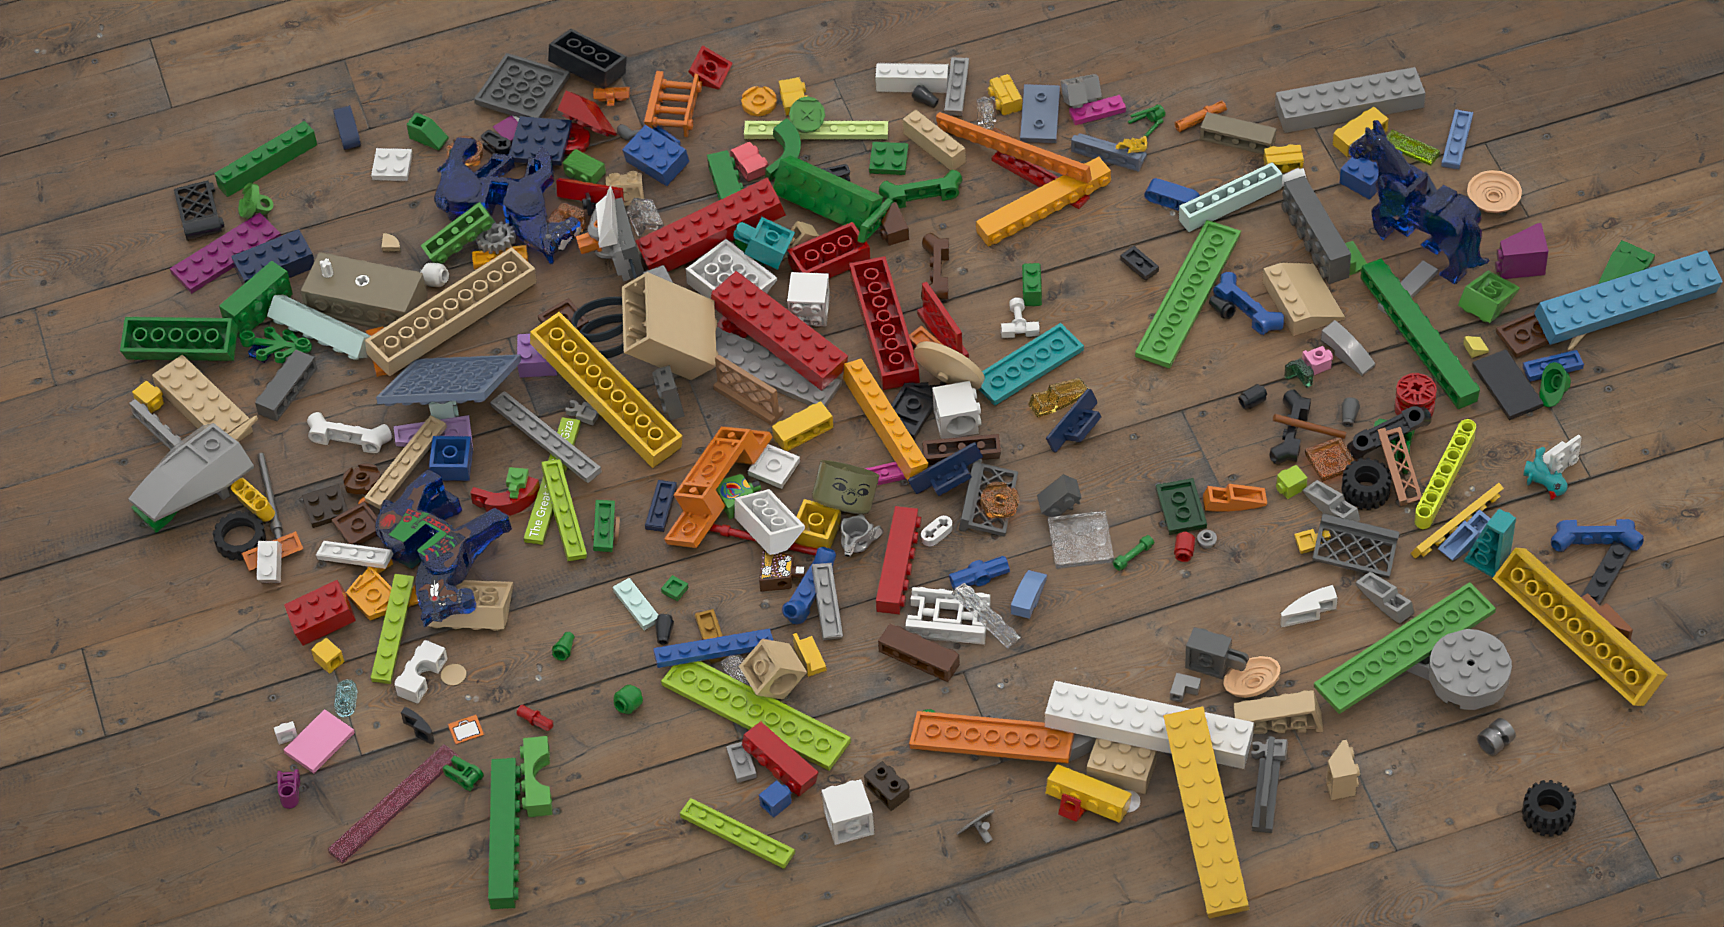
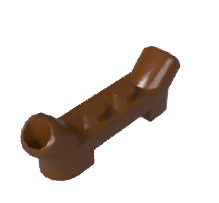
[921,233,949,301]

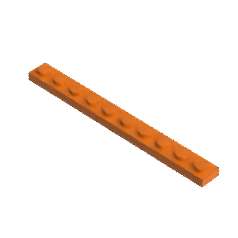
[936,112,1092,183]

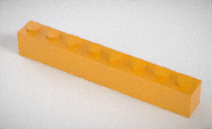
[976,157,1111,247]
[843,359,928,483]

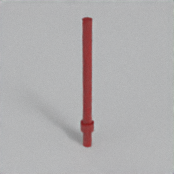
[709,524,817,556]

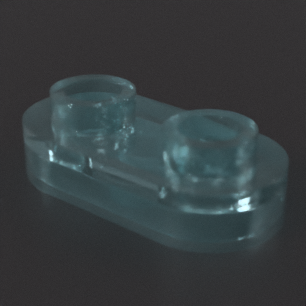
[334,679,357,717]

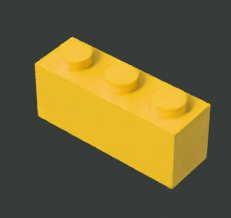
[1333,107,1389,157]
[772,401,834,451]

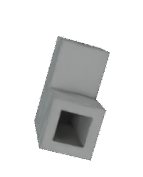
[1170,673,1201,703]

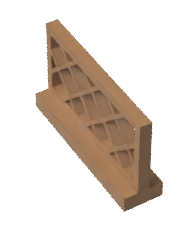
[713,354,784,426]

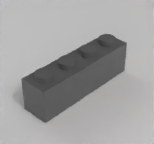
[255,349,317,422]

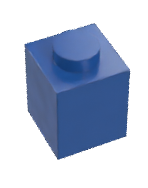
[759,780,792,818]

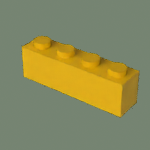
[1045,764,1132,823]

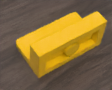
[793,633,827,677]

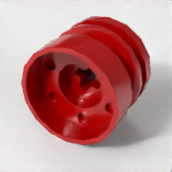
[1394,373,1437,417]

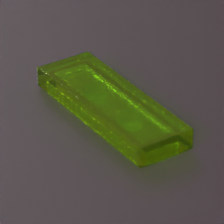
[1384,130,1440,166]

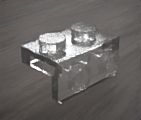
[627,198,664,236]

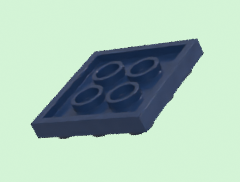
[508,116,573,166]

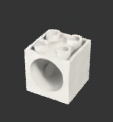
[787,272,830,326]
[932,381,981,439]
[822,779,874,845]

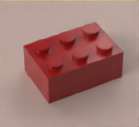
[284,580,356,646]

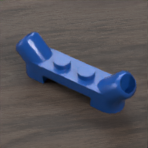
[1213,272,1284,335]
[1551,519,1644,552]
[782,547,836,624]

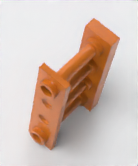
[644,71,702,137]

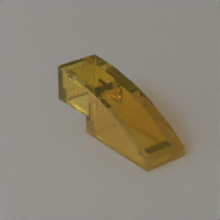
[1028,378,1089,418]

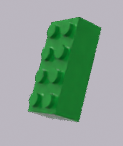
[219,261,293,339]

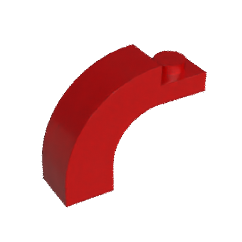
[470,476,540,517]

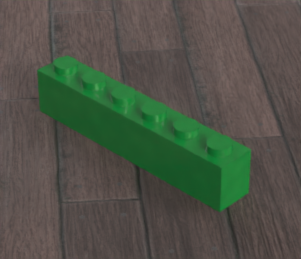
[214,121,317,198]

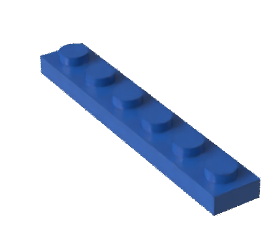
[653,628,773,668]

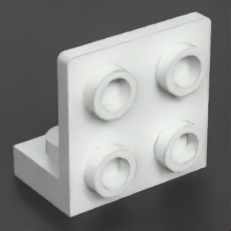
[1543,435,1582,474]

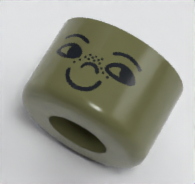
[812,460,880,514]

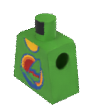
[716,474,761,519]

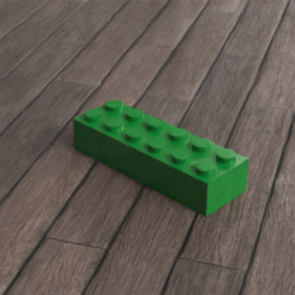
[773,156,883,232]
[120,317,238,361]

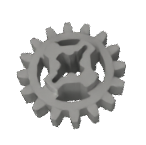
[476,221,516,254]

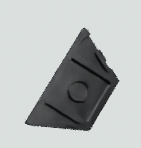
[891,382,946,440]

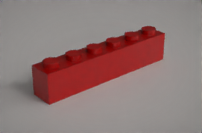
[876,506,922,615]

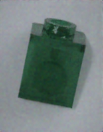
[1284,358,1314,388]

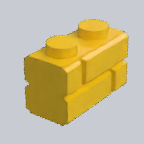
[987,74,1022,116]
[1264,144,1304,173]

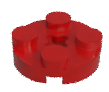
[565,123,590,155]

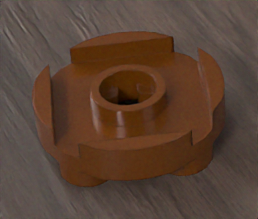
[343,463,381,496]

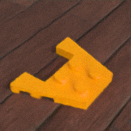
[346,559,427,620]

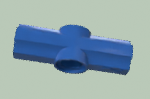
[949,556,1010,591]

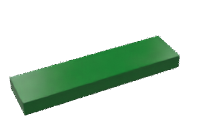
[857,198,893,243]

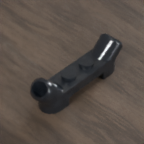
[1269,390,1311,465]
[1347,406,1432,459]

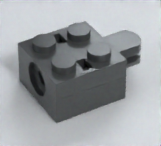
[1185,627,1249,679]

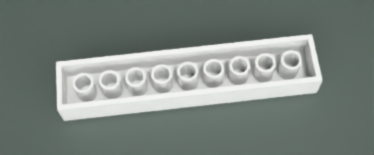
[1045,681,1254,769]

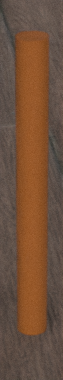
[1273,414,1346,439]

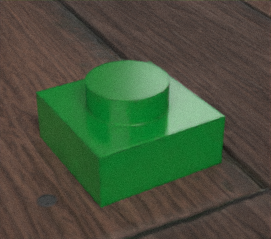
[661,575,689,601]

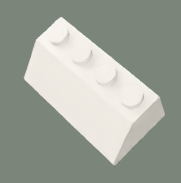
[876,63,949,93]
[735,489,805,555]

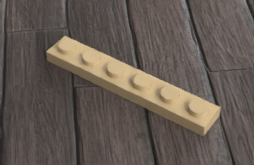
[364,415,447,509]

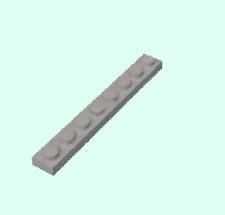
[490,391,602,483]
[129,399,230,500]

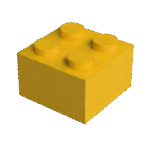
[794,499,841,549]

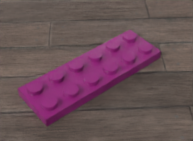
[170,213,281,294]

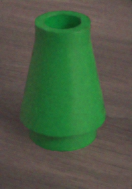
[552,632,575,661]

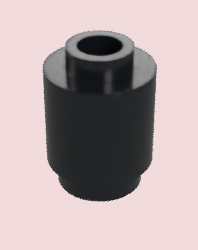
[1238,384,1267,410]

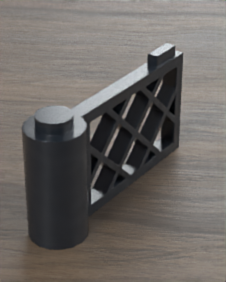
[173,180,225,241]

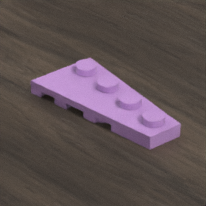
[394,415,473,447]

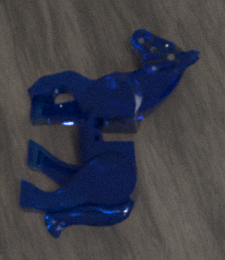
[1349,120,1490,284]
[434,137,581,265]

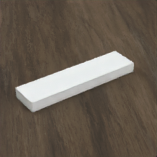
[316,541,393,569]

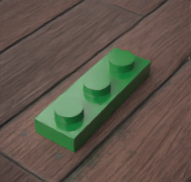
[593,500,615,552]

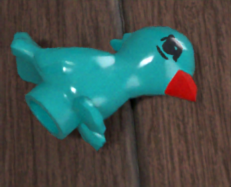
[1523,447,1568,500]

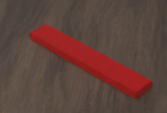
[992,151,1090,209]

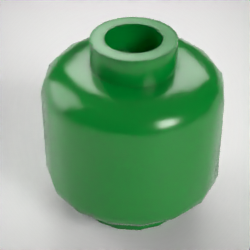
[613,685,643,714]

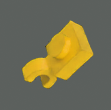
[1294,529,1331,554]

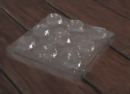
[1048,511,1114,569]

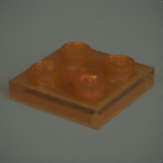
[1305,437,1354,482]

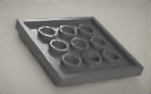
[474,53,570,118]

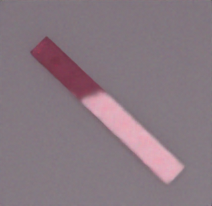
[328,744,458,864]

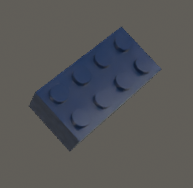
[231,229,315,285]

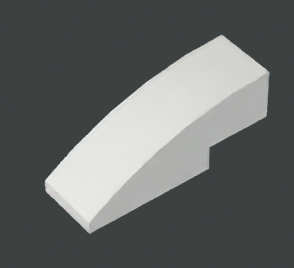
[1280,585,1337,627]

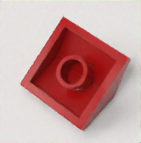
[688,45,733,90]

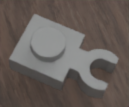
[565,400,600,425]
[1251,739,1288,760]

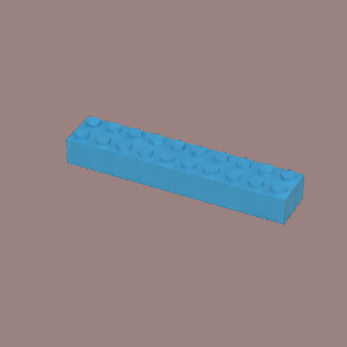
[1534,250,1723,345]

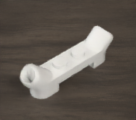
[307,412,392,454]

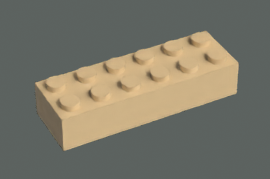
[152,355,253,442]

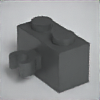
[1037,474,1082,519]

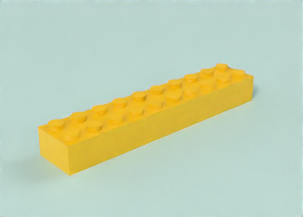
[530,312,682,468]
[1492,547,1668,706]
[1163,706,1250,919]

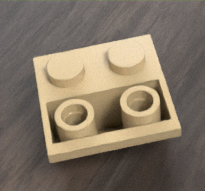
[1326,740,1360,800]

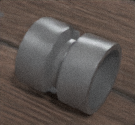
[1477,718,1516,756]

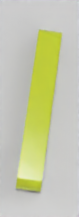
[1414,419,1476,529]

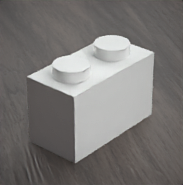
[257,541,282,583]

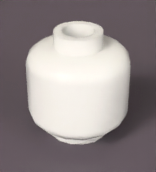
[420,263,449,287]

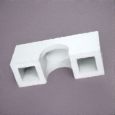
[395,640,448,704]

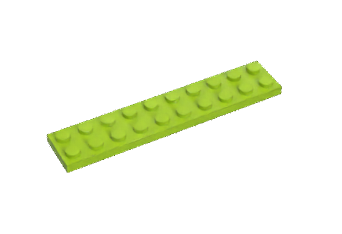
[661,661,851,771]

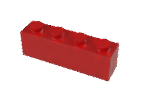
[742,721,818,796]

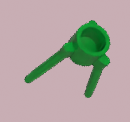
[1128,104,1166,137]

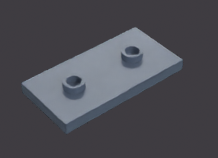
[1020,84,1060,143]

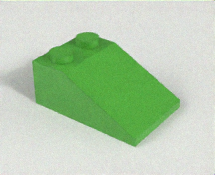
[1458,270,1520,323]

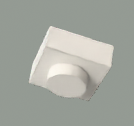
[274,721,297,745]

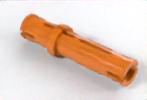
[1174,100,1227,132]

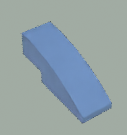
[1438,509,1491,561]
[1011,570,1047,619]

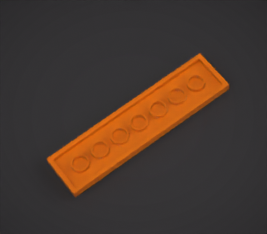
[909,711,1075,763]

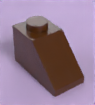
[880,202,909,246]

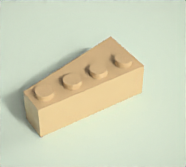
[1234,690,1323,734]

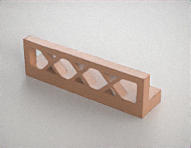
[1378,427,1422,506]

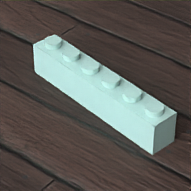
[1179,162,1283,232]
[267,295,371,360]

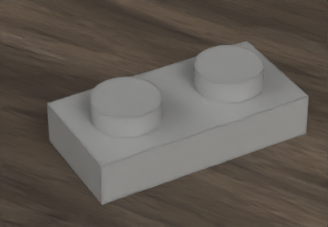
[726,742,757,783]

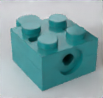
[734,217,795,270]

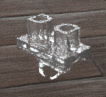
[977,96,996,129]

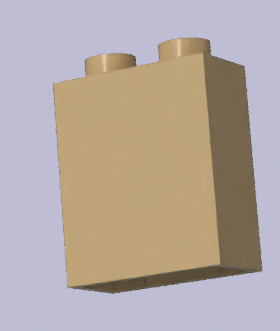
[622,272,718,380]

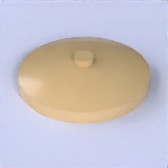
[914,341,985,390]

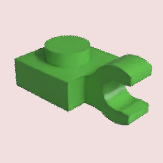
[506,467,529,498]

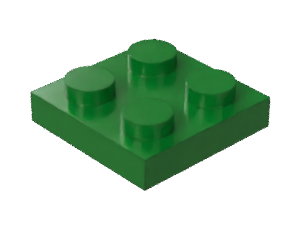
[869,142,909,175]

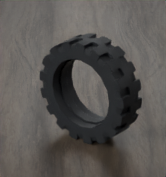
[213,511,266,561]

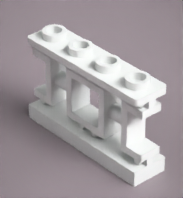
[906,587,991,645]

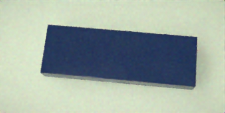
[645,480,677,532]

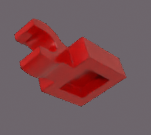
[717,316,748,338]

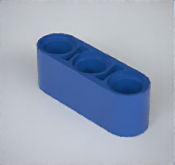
[1144,178,1200,211]

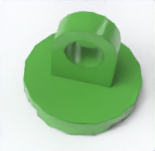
[789,96,825,133]
[238,183,273,219]

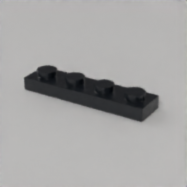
[1581,541,1632,605]

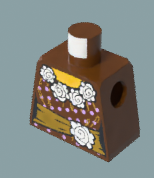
[759,550,805,592]

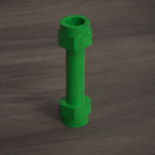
[1112,535,1154,571]

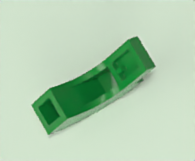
[765,118,801,182]

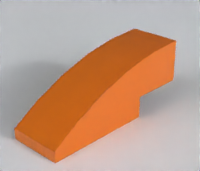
[1203,484,1267,511]

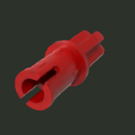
[516,704,554,731]

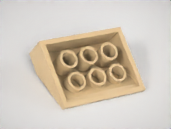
[1263,263,1345,336]
[425,579,513,631]

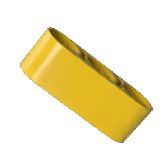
[231,478,275,522]

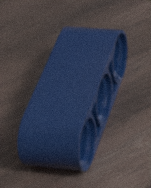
[333,105,361,150]

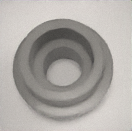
[1197,530,1217,549]

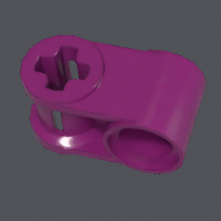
[277,769,300,809]

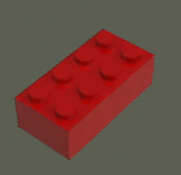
[787,222,870,278]

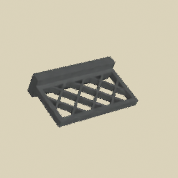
[959,459,1018,536]
[1312,514,1399,579]
[1252,736,1280,833]

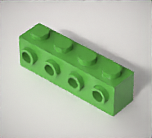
[421,202,495,264]

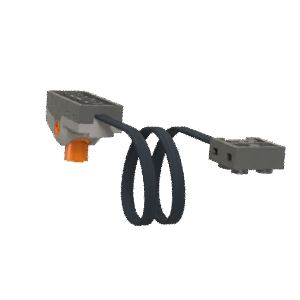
[572,197,685,421]

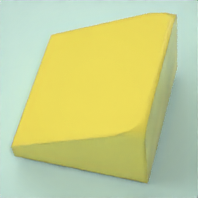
[1463,336,1489,358]

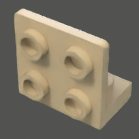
[606,171,645,206]

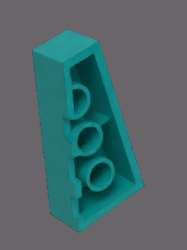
[1464,509,1516,577]

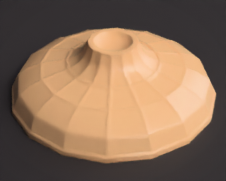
[1467,170,1522,214]
[1223,656,1281,698]

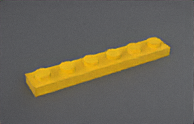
[1410,483,1504,559]

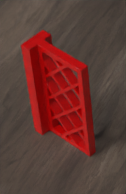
[917,281,969,358]

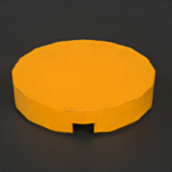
[741,86,777,116]

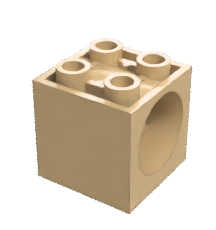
[739,639,807,700]

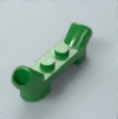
[878,170,963,208]

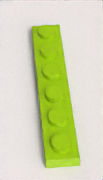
[541,459,587,561]
[371,574,415,684]
[680,798,795,869]

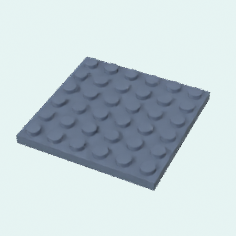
[376,354,521,406]

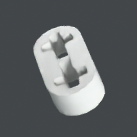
[921,516,952,547]

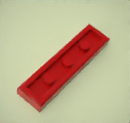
[556,178,624,203]

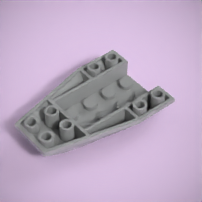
[128,423,254,522]

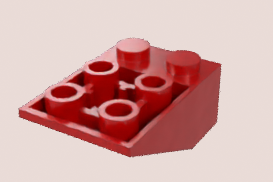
[558,90,617,137]

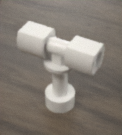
[1001,298,1039,338]

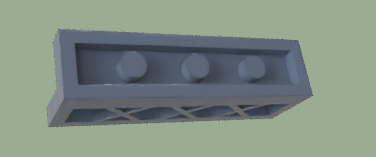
[1071,133,1147,172]

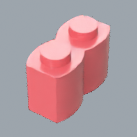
[730,142,768,182]

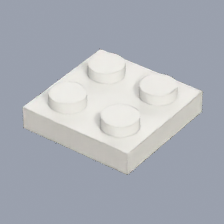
[371,148,413,181]
[748,444,800,489]

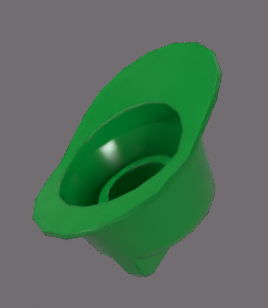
[1539,362,1571,407]

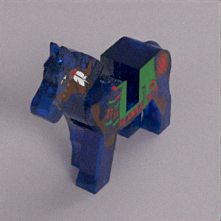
[375,469,512,627]

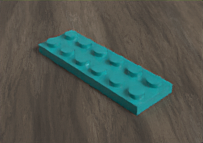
[979,323,1084,406]

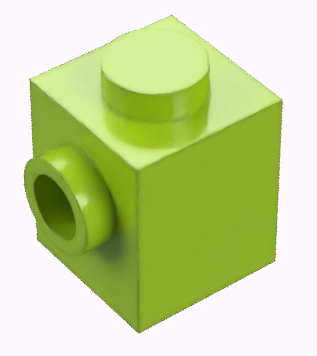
[1276,465,1307,499]

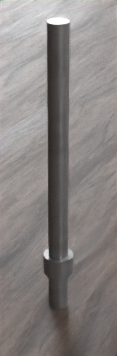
[257,453,283,539]

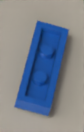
[1523,350,1584,381]

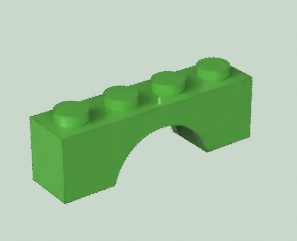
[520,736,553,817]

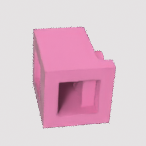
[1302,346,1333,376]

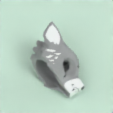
[841,514,884,557]

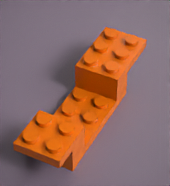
[664,426,772,548]

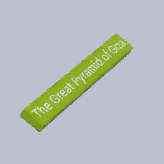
[524,417,581,545]

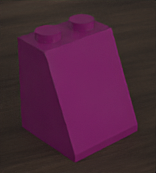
[1495,223,1549,279]

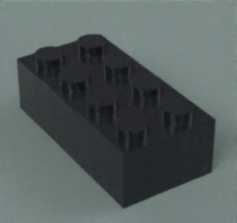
[548,28,627,89]

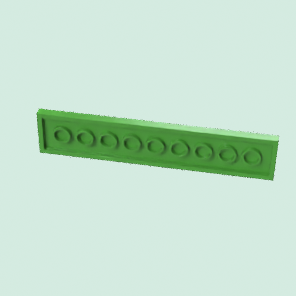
[1135,220,1241,368]
[1314,582,1496,714]

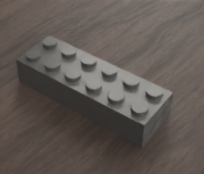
[1281,176,1351,284]

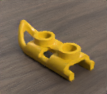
[1116,136,1147,153]

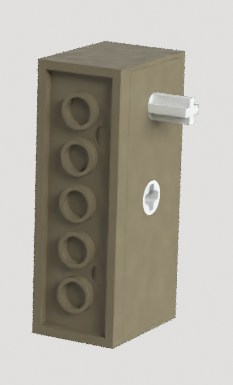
[301,252,428,328]

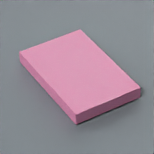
[284,709,355,774]

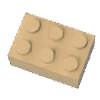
[1087,738,1157,794]

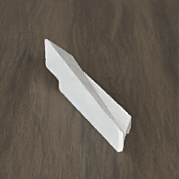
[596,186,618,248]

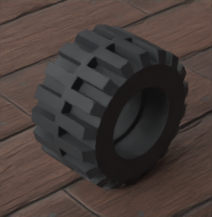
[1341,458,1392,510]
[1522,780,1576,837]

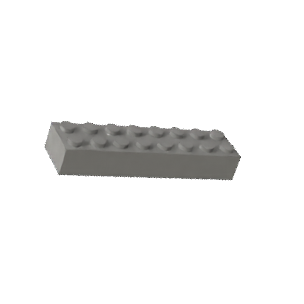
[1275,67,1425,133]

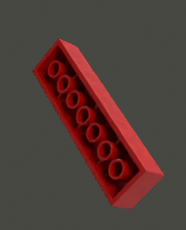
[635,177,786,272]
[849,256,920,390]
[711,271,848,391]

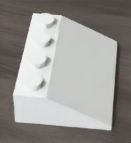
[686,239,777,299]

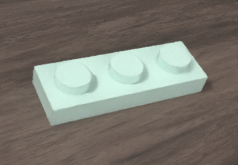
[613,578,658,631]

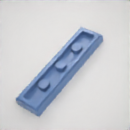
[1441,109,1473,169]

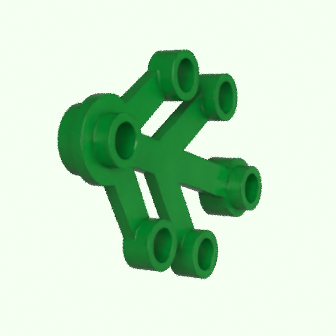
[240,327,312,363]

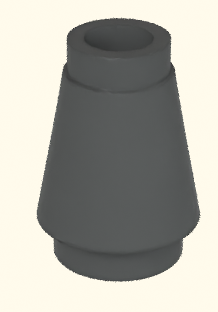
[1341,397,1360,427]

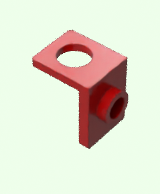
[1058,793,1087,822]

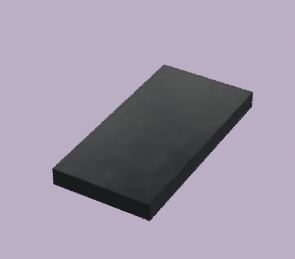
[1472,349,1544,420]

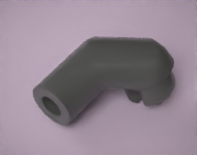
[617,124,641,140]

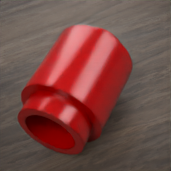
[1174,532,1195,562]

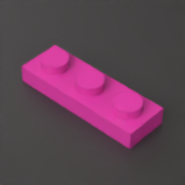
[1069,95,1126,125]

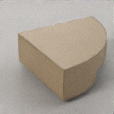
[381,233,400,251]

